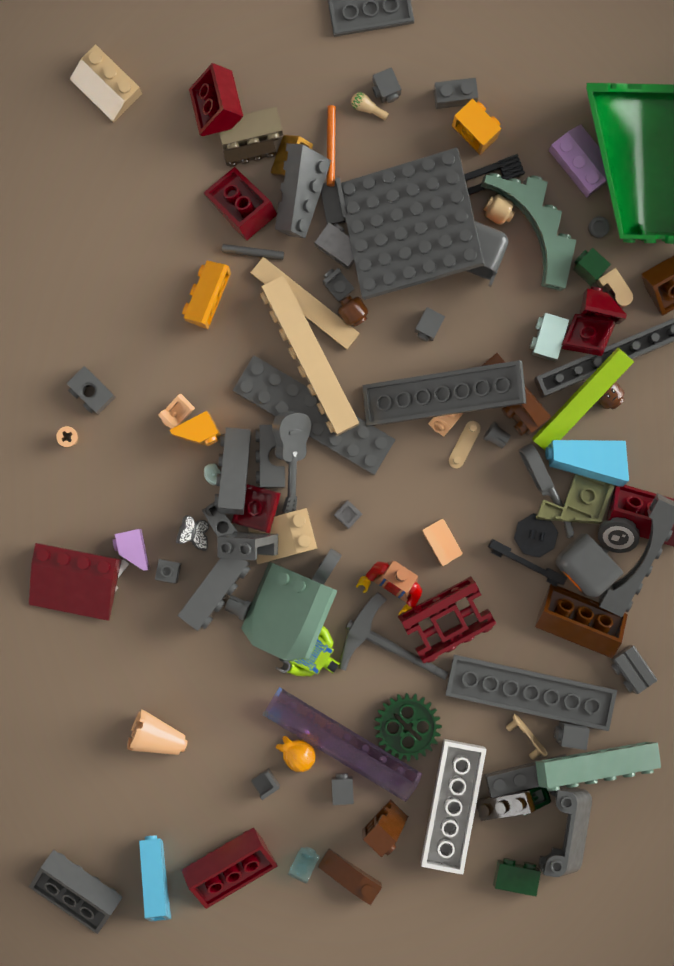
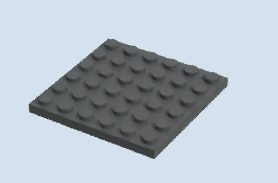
[341,147,485,300]

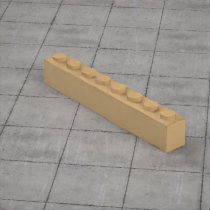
[260,275,359,437]

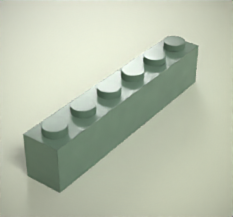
[535,741,661,791]

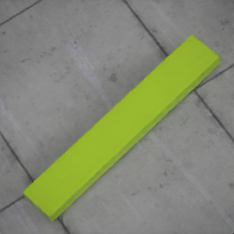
[532,347,634,450]

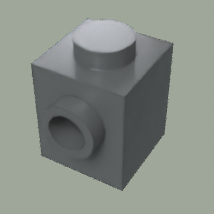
[372,67,402,103]

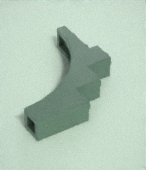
[481,173,576,291]

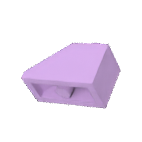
[113,529,150,571]

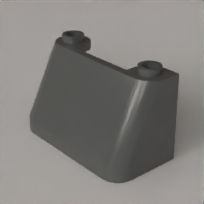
[538,786,592,877]

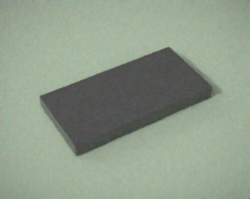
[328,0,414,37]

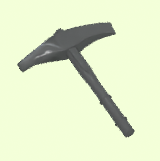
[338,592,448,680]

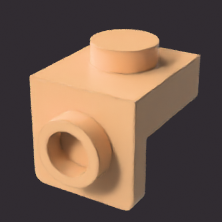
[158,394,195,429]
[428,413,463,437]

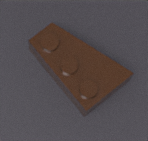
[362,799,409,858]

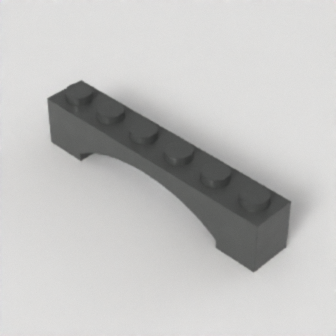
[598,493,674,617]

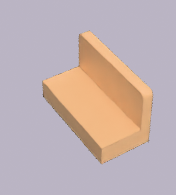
[421,519,463,566]

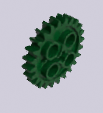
[374,693,442,761]

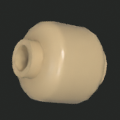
[483,194,515,225]

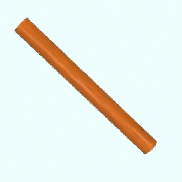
[327,105,336,187]

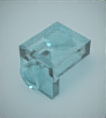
[288,847,320,884]

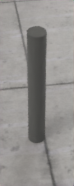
[222,244,284,260]

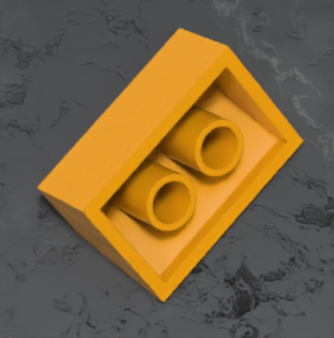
[182,260,231,329]

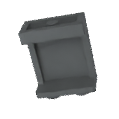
[217,532,278,560]

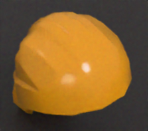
[276,736,316,772]

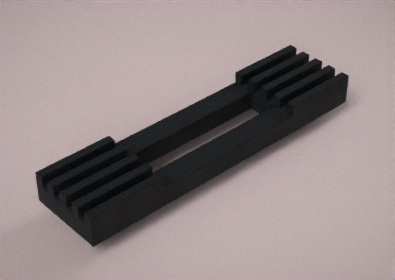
[464,154,525,195]
[488,539,567,587]

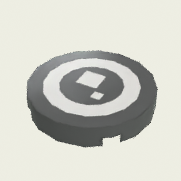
[598,517,640,553]

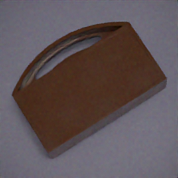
[482,353,551,436]

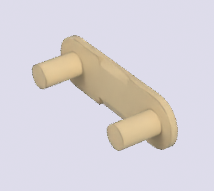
[449,421,480,468]
[506,714,547,760]

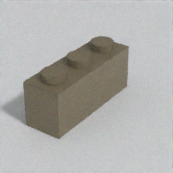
[219,106,283,150]

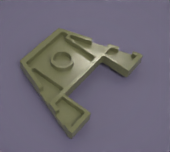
[536,474,614,524]

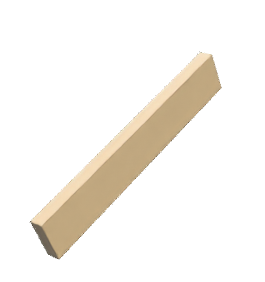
[250,257,360,350]

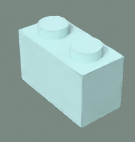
[530,313,569,362]

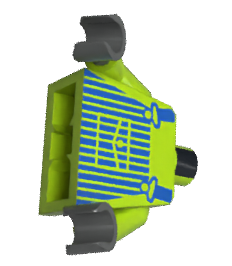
[276,626,340,677]

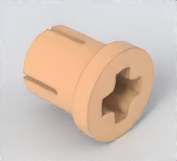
[56,426,78,447]

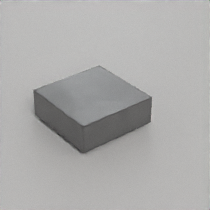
[334,500,363,529]

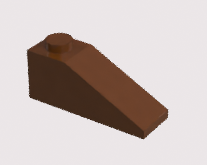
[318,849,382,905]

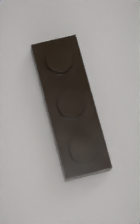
[476,790,536,821]

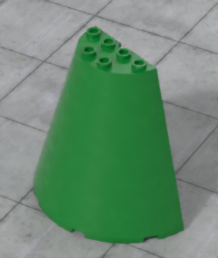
[586,83,674,244]

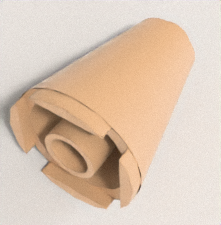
[127,709,188,755]

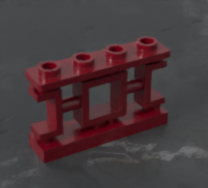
[398,576,497,664]

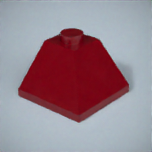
[579,286,627,324]

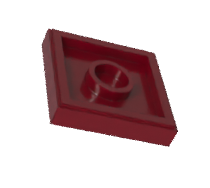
[561,314,615,356]
[231,484,281,533]

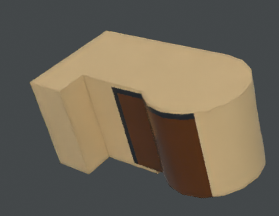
[596,268,633,308]

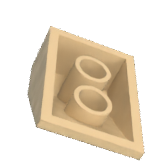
[248,508,318,564]

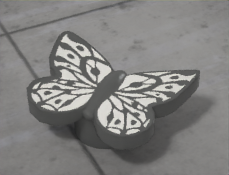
[176,515,209,551]

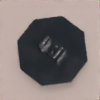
[514,513,558,557]

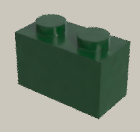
[573,248,611,286]
[493,858,541,897]

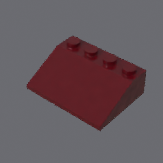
[29,543,122,621]

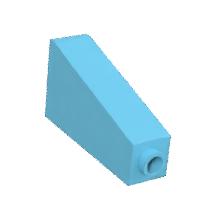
[545,440,629,486]
[139,836,171,922]

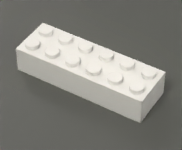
[420,739,487,875]

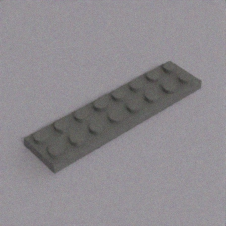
[233,355,396,475]
[362,360,526,426]
[445,654,617,731]

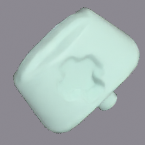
[204,463,221,485]

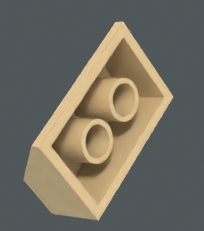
[70,44,142,123]

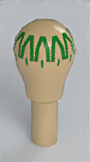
[351,92,389,120]

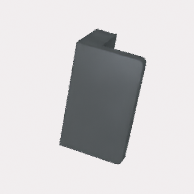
[321,177,347,225]

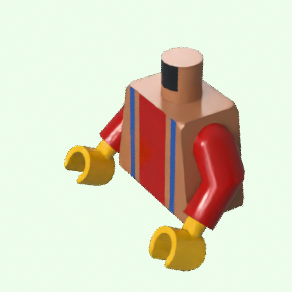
[356,560,422,615]

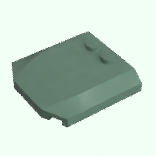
[241,561,337,662]

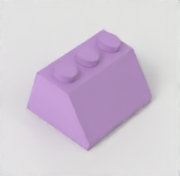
[548,124,607,198]

